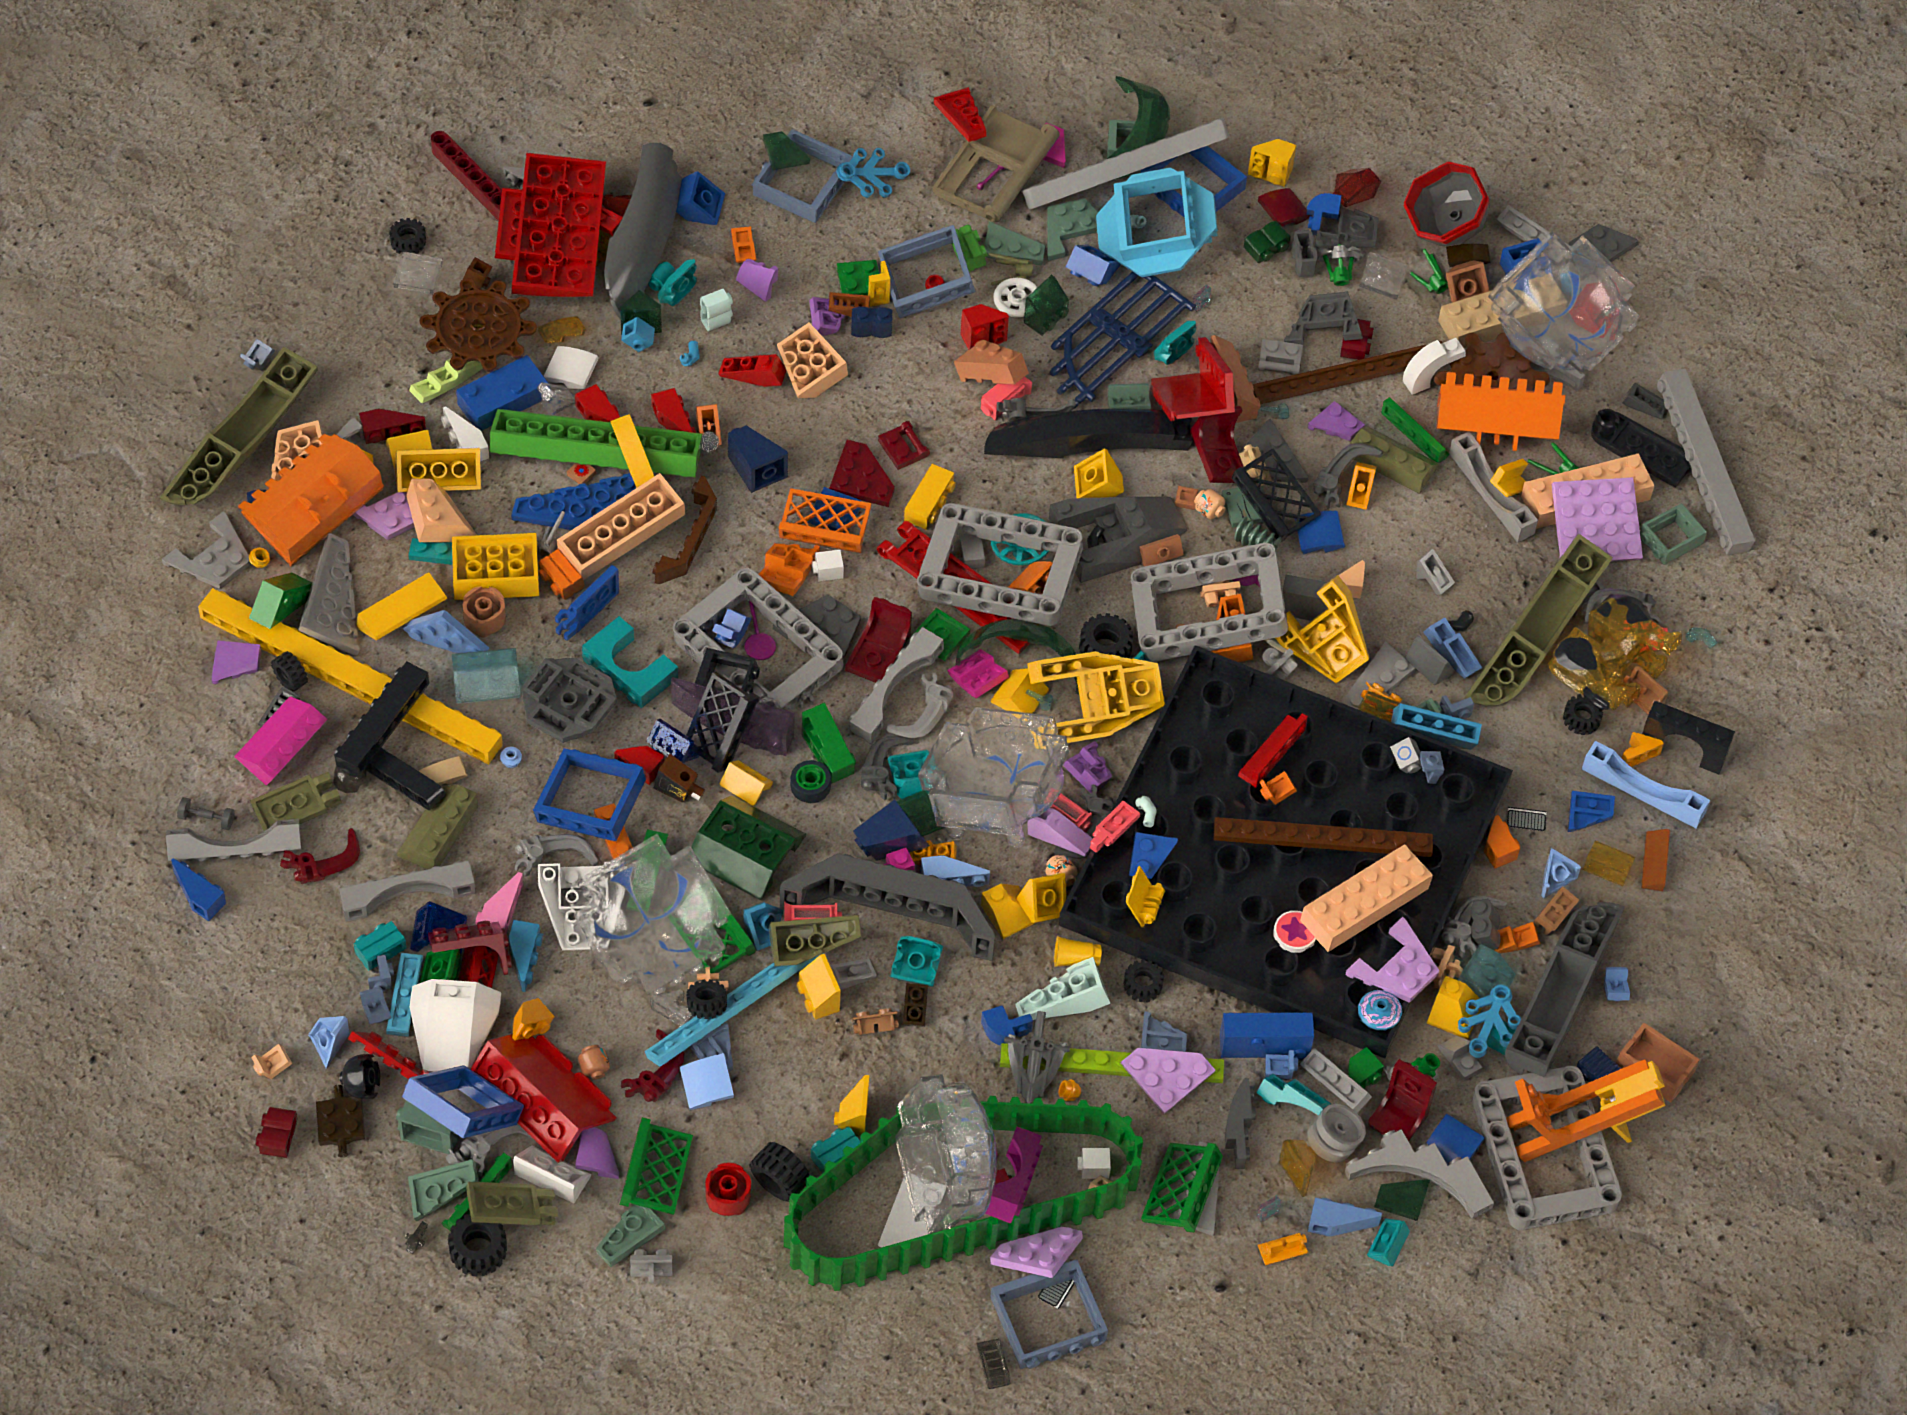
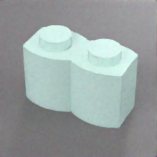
[700,289,733,332]

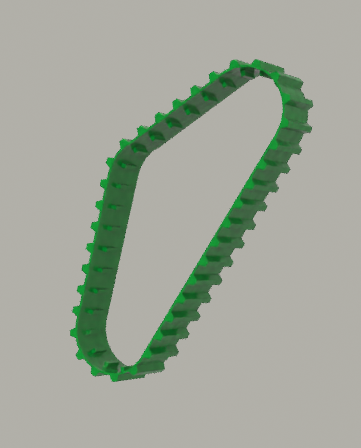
[784,1093,1143,1291]

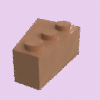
[954,340,1029,384]

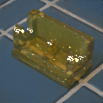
[1583,840,1635,886]

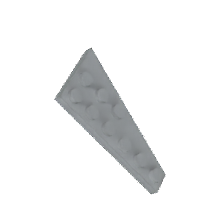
[298,533,359,656]

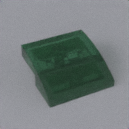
[896,790,946,837]

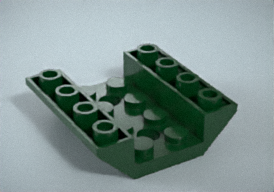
[686,795,806,900]

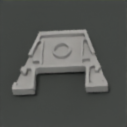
[162,511,251,589]

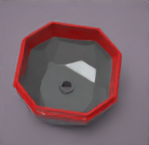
[1403,162,1490,246]

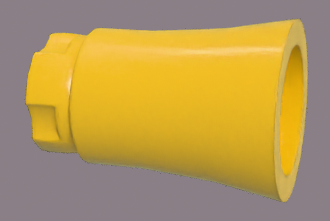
[1054,936,1102,967]

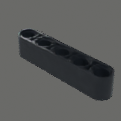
[365,747,446,810]

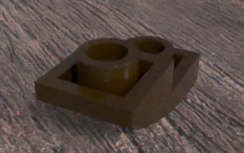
[1446,244,1491,267]
[903,983,928,1027]

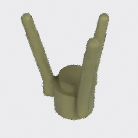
[989,253,1033,286]

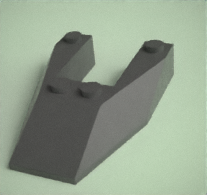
[1048,497,1187,583]

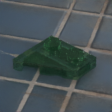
[763,131,810,170]
[1374,1179,1430,1221]

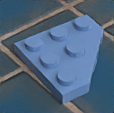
[402,610,489,658]

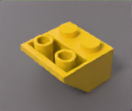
[1248,139,1296,187]

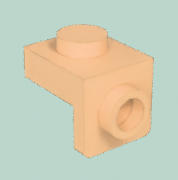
[251,1044,292,1079]

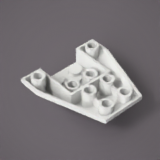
[538,861,626,951]
[409,979,501,1073]

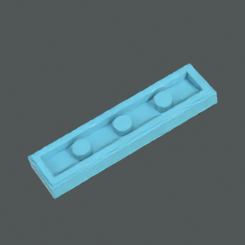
[386,953,423,1037]

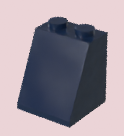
[728,425,788,493]
[853,799,930,861]

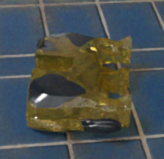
[1549,594,1682,711]

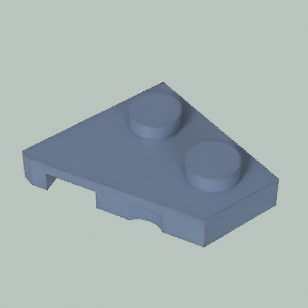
[1141,1011,1187,1052]
[690,1023,733,1073]

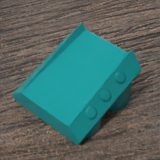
[657,259,697,306]
[1153,321,1197,365]
[887,750,939,801]
[890,936,944,987]

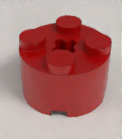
[705,1162,751,1216]

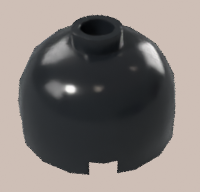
[340,1054,380,1099]

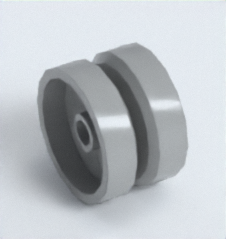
[1307,1104,1366,1163]

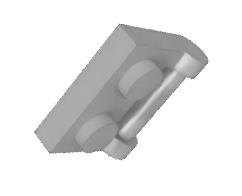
[1258,339,1303,375]

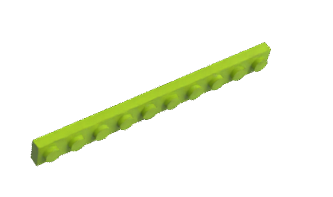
[1000,1043,1224,1083]

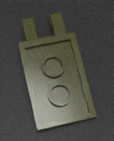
[250,772,342,831]
[466,1182,558,1225]

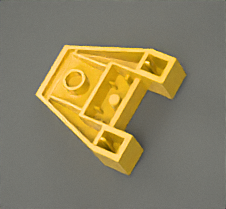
[1275,575,1370,683]

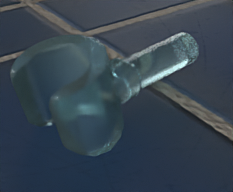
[1261,403,1289,419]
[1026,689,1053,711]

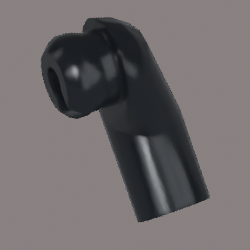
[1087,525,1105,548]
[1447,610,1474,631]

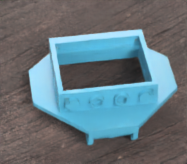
[1096,167,1218,277]

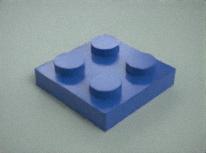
[808,487,862,533]

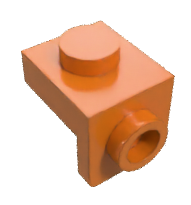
[1259,771,1297,805]

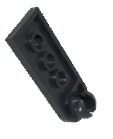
[1591,409,1691,488]

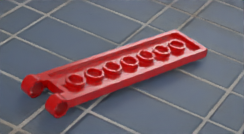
[877,521,1046,654]

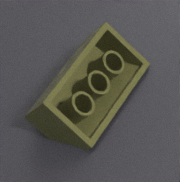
[1350,427,1439,494]
[397,785,478,870]

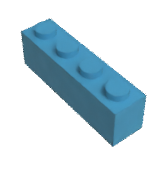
[1391,703,1482,750]

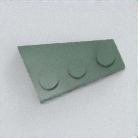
[984,221,1045,266]
[408,1159,478,1221]
[596,1195,666,1267]

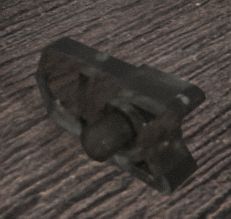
[405,1221,428,1254]

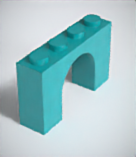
[582,616,678,708]

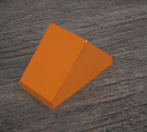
[696,404,722,448]

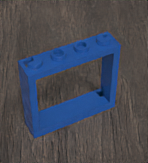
[1141,146,1247,218]
[533,748,646,842]
[402,1065,524,1138]

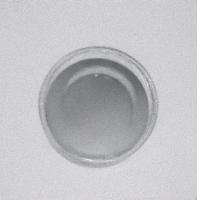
[701,431,719,452]

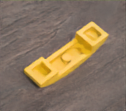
[610,414,654,488]

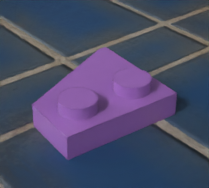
[1308,401,1365,441]

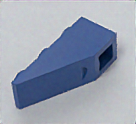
[171,858,226,921]

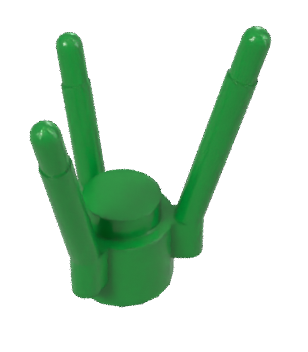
[1410,249,1448,294]
[1527,442,1579,475]

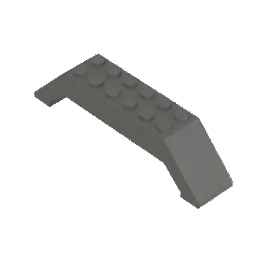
[780,853,996,961]

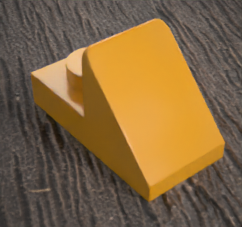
[1622,732,1664,767]

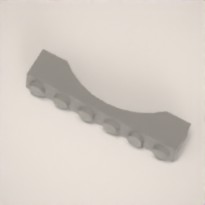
[1449,432,1538,543]
[849,627,944,744]
[166,819,301,862]
[339,861,476,922]

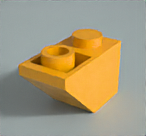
[512,998,555,1041]

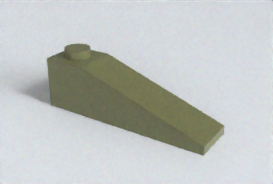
[769,915,861,967]

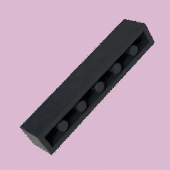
[334,661,430,778]

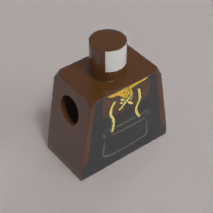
[653,754,705,802]

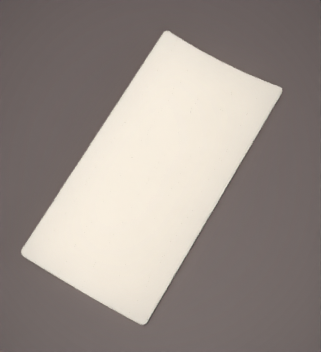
[878,1172,946,1248]

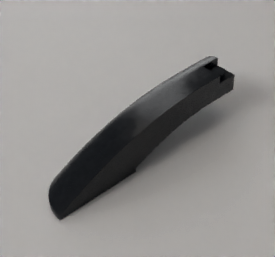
[984,408,1192,459]

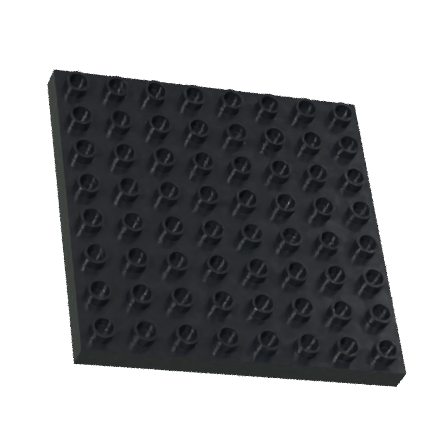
[1058,646,1513,1058]

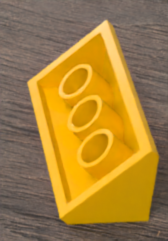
[394,448,481,492]
[356,572,447,641]

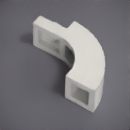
[1403,338,1466,395]

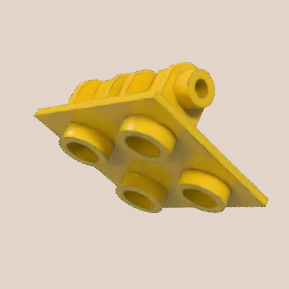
[1126,866,1165,928]

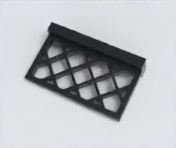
[1232,448,1321,542]
[683,672,760,773]

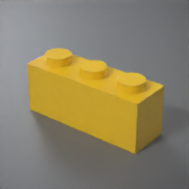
[904,464,956,530]

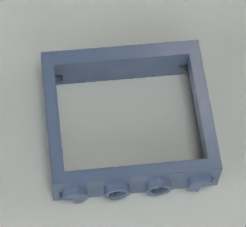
[752,129,853,223]
[878,225,976,318]
[990,1259,1108,1369]

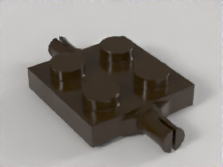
[316,1085,365,1158]

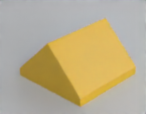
[385,430,432,467]
[991,668,1049,721]
[1016,873,1066,923]

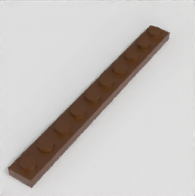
[1253,341,1443,405]
[1214,817,1433,857]

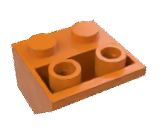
[1008,561,1052,595]

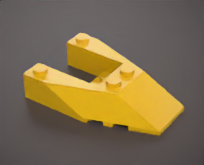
[1027,651,1165,748]

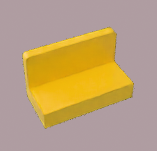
[868,261,890,307]
[1490,459,1528,497]
[719,760,773,806]

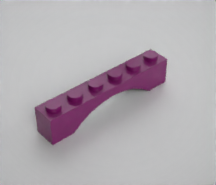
[985,1126,1043,1223]

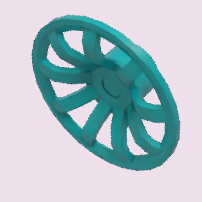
[991,513,1049,565]

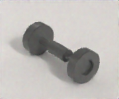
[177,797,235,830]

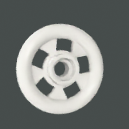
[993,278,1042,318]

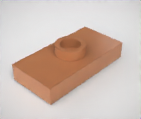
[1139,534,1184,567]

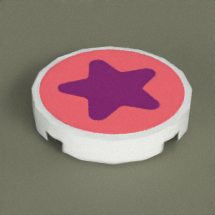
[1274,911,1316,953]

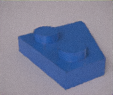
[1568,791,1615,832]
[1129,832,1178,879]

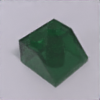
[1024,274,1069,336]

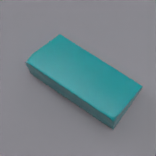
[1367,1218,1410,1267]

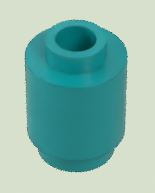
[648,262,675,291]

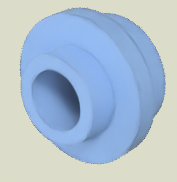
[500,747,522,768]

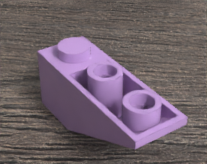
[1027,803,1093,856]

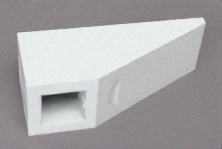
[441,407,489,461]

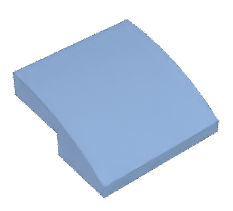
[680,1053,734,1110]

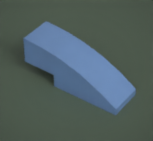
[1424,618,1482,679]

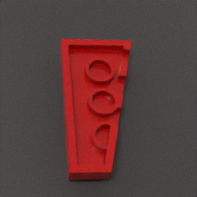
[934,87,987,142]
[348,1031,430,1079]

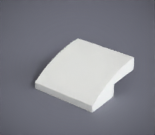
[544,346,599,389]

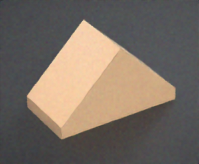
[1339,560,1365,598]

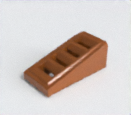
[828,292,870,317]

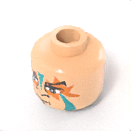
[1194,489,1226,520]
[1045,855,1078,887]

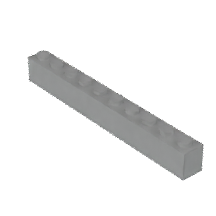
[1657,368,1755,555]

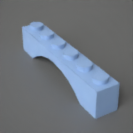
[1582,741,1710,828]

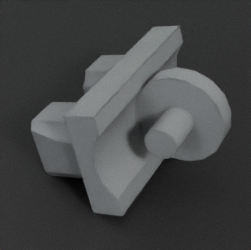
[1263,647,1298,680]
[630,1249,672,1283]

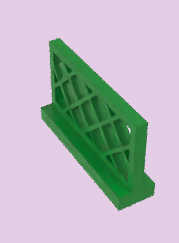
[663,878,756,973]
[619,1117,693,1215]
[1141,1143,1223,1233]

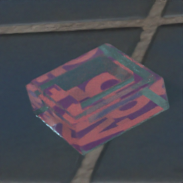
[1192,284,1212,312]
[1256,1195,1281,1222]

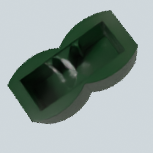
[1243,221,1291,263]

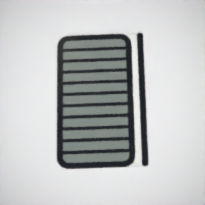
[1507,807,1546,831]
[1038,1279,1075,1309]

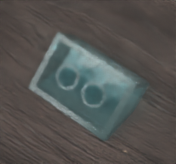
[452,648,521,704]

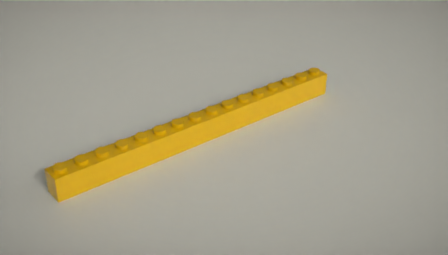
[198,588,502,765]

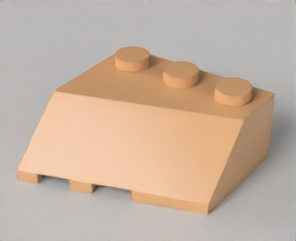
[777,323,848,398]
[271,420,323,481]
[406,479,477,542]

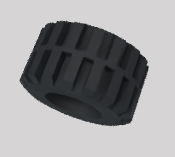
[1079,613,1133,658]
[749,1142,810,1202]
[448,1214,507,1277]

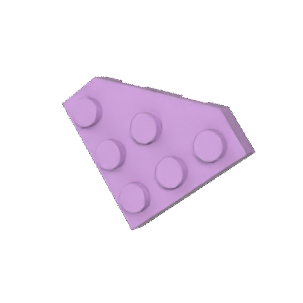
[1120,1048,1216,1114]
[990,1227,1083,1278]

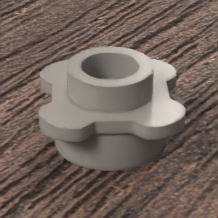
[445,1148,465,1165]

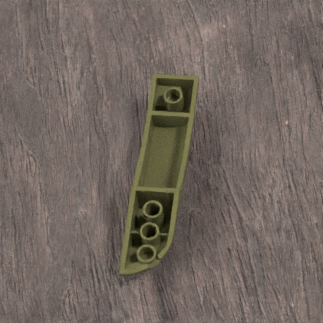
[160,346,318,505]
[1464,534,1613,706]

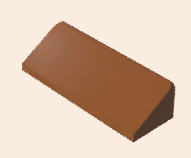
[1641,829,1670,891]

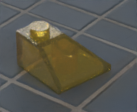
[1279,1139,1316,1197]

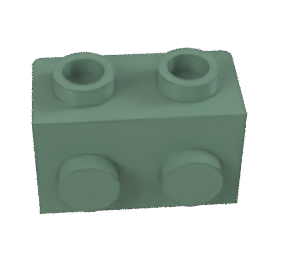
[1108,383,1151,409]

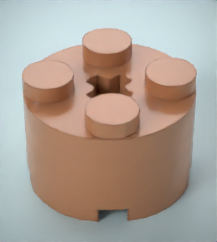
[462,586,506,638]

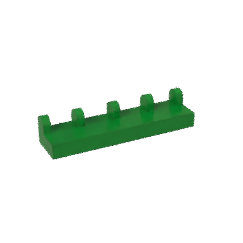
[1381,397,1449,463]
[442,1153,512,1230]

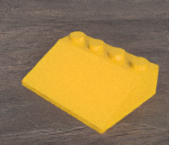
[452,533,539,600]

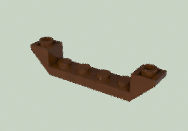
[652,475,717,584]

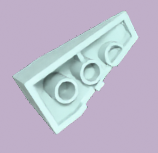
[1015,957,1110,1020]

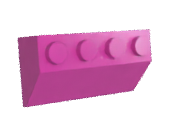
[234,696,328,786]

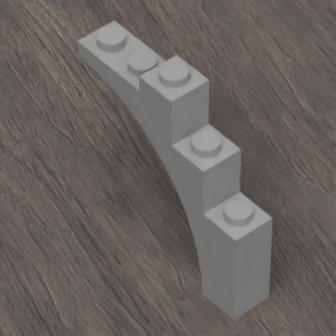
[1345,1129,1494,1219]

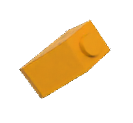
[1346,462,1377,510]

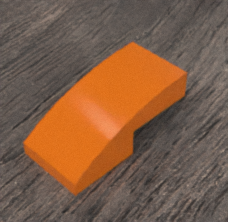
[731,226,756,263]
[1494,922,1541,954]

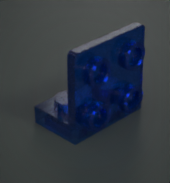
[646,718,699,763]
[410,901,467,954]

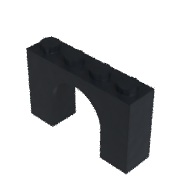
[1642,700,1735,775]

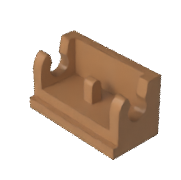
[1620,665,1669,714]
[1533,886,1579,935]

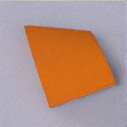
[758,543,820,596]

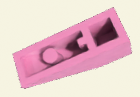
[476,872,523,933]

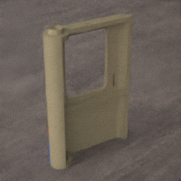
[932,105,1060,222]

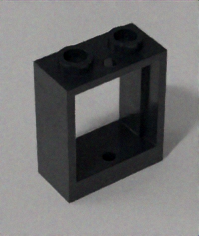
[694,648,760,703]

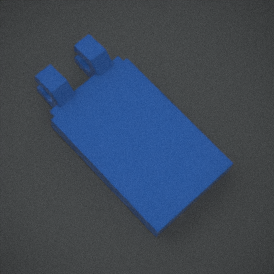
[555,565,619,641]

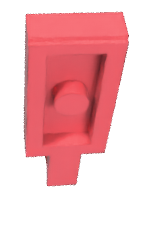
[1089,801,1140,853]

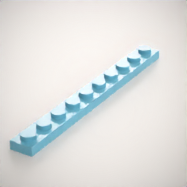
[645,953,824,1067]

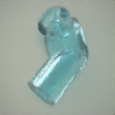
[1686,627,1718,649]

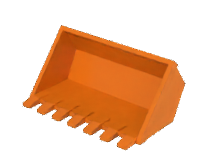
[1436,372,1566,451]
[238,434,384,566]

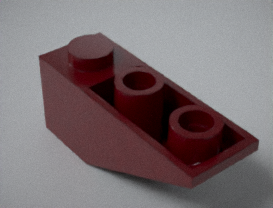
[359,409,426,444]

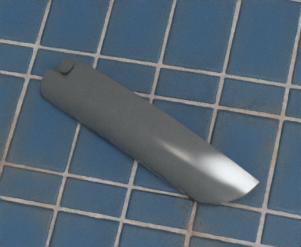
[604,143,682,322]
[1505,902,1625,1078]

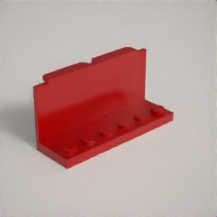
[1151,337,1235,421]
[471,1034,617,1163]

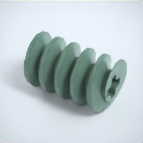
[1234,516,1282,551]

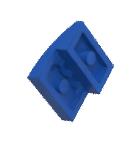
[1295,511,1345,555]
[1426,1114,1485,1166]

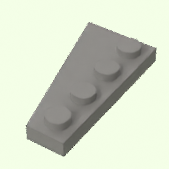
[1341,641,1416,712]
[1171,1141,1221,1236]

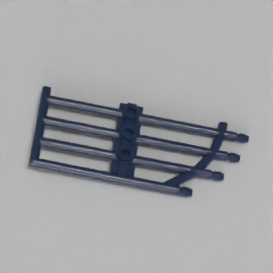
[1049,271,1196,409]

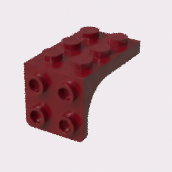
[1190,406,1244,483]
[845,597,912,683]
[428,921,512,975]
[1368,1059,1437,1142]

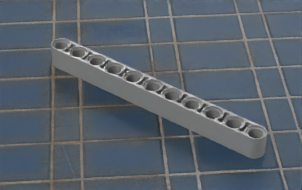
[1022,118,1230,209]

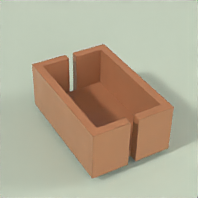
[1616,1023,1700,1103]

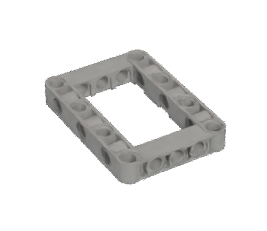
[917,503,1083,626]
[1131,543,1288,662]
[673,568,844,725]
[1472,1066,1622,1230]

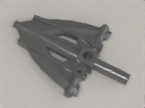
[1004,1011,1070,1104]

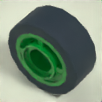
[790,760,831,803]

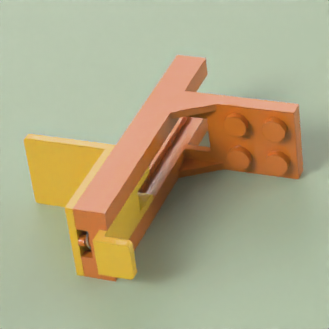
[1506,1059,1666,1162]

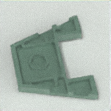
[1047,198,1098,261]

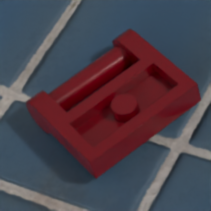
[878,421,930,470]

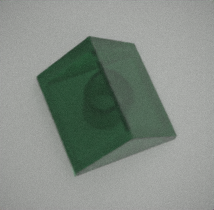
[620,290,662,335]

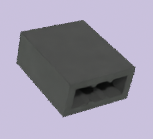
[1283,574,1328,621]

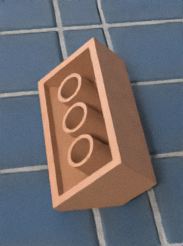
[1210,335,1261,423]

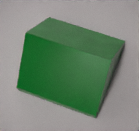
[419,949,461,984]

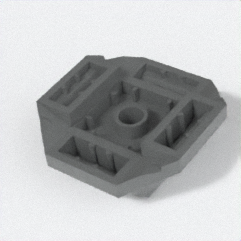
[521,658,617,743]

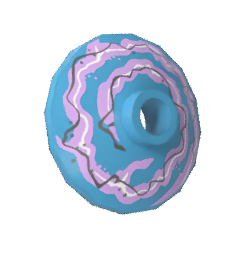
[1358,990,1402,1030]

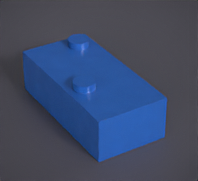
[456,355,549,431]
[1219,1013,1314,1059]

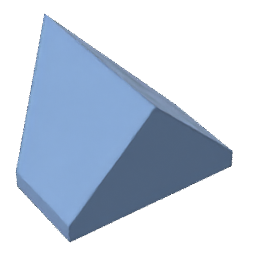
[1541,848,1581,898]
[308,1016,350,1069]

